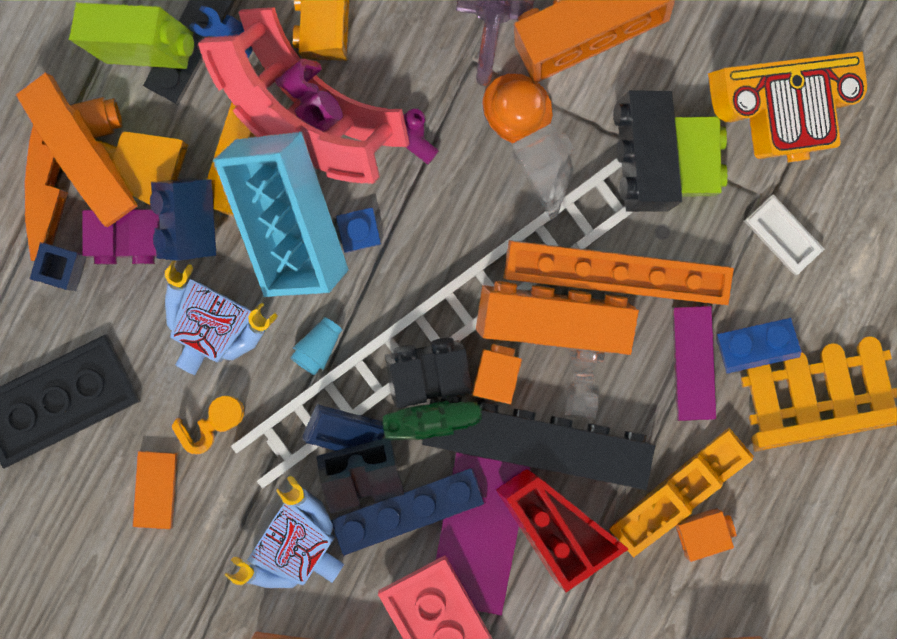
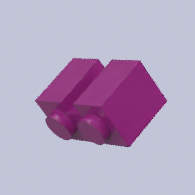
[82,210,159,265]

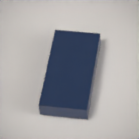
[302,404,385,451]

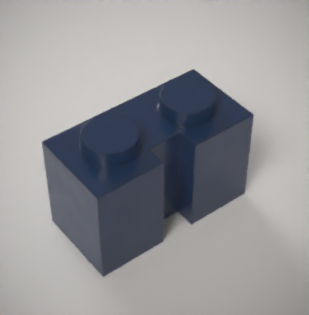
[150,178,217,261]

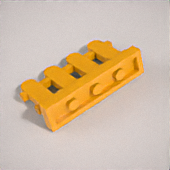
[741,336,897,452]

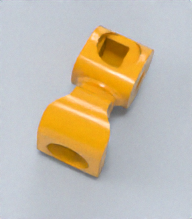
[172,395,245,454]

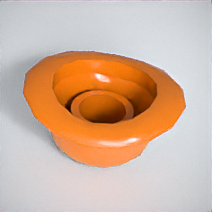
[482,74,553,145]

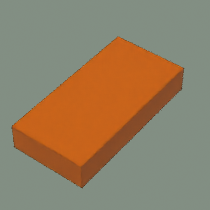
[133,451,177,529]

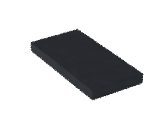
[0,334,141,469]

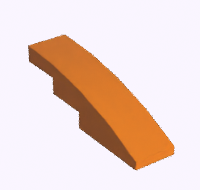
[16,73,138,227]
[25,125,68,261]

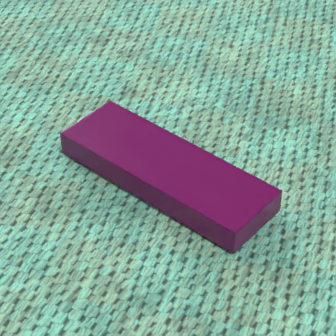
[672,306,716,421]

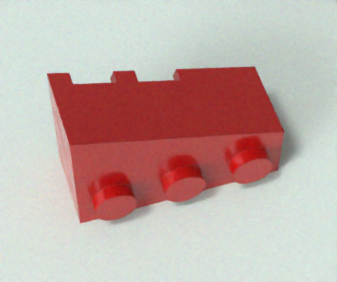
[496,469,629,593]

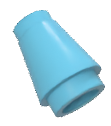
[290,317,342,375]

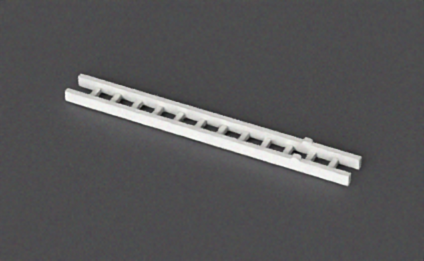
[231,158,632,489]

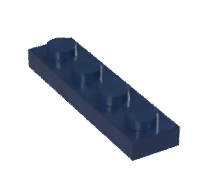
[331,468,486,556]

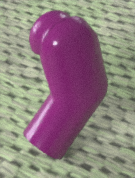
[403,108,439,165]

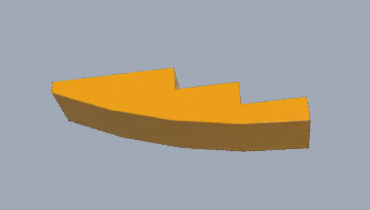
[609,427,754,558]

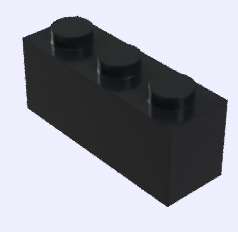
[613,90,683,212]

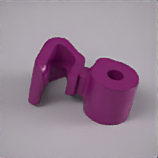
[276,59,343,132]

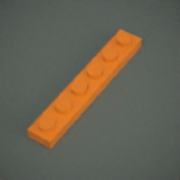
[504,240,734,305]

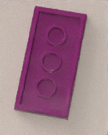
[435,452,531,616]

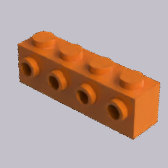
[476,281,639,355]

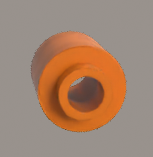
[70,97,123,138]

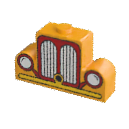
[708,51,867,163]

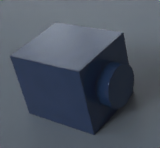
[29,242,86,291]

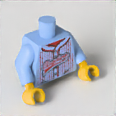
[165,260,277,375]
[225,476,344,588]

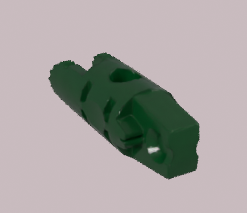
[383,400,482,440]

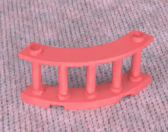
[198,7,410,184]

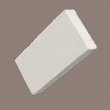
[744,194,825,275]

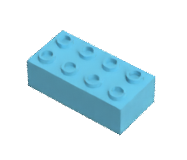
[213,132,349,297]

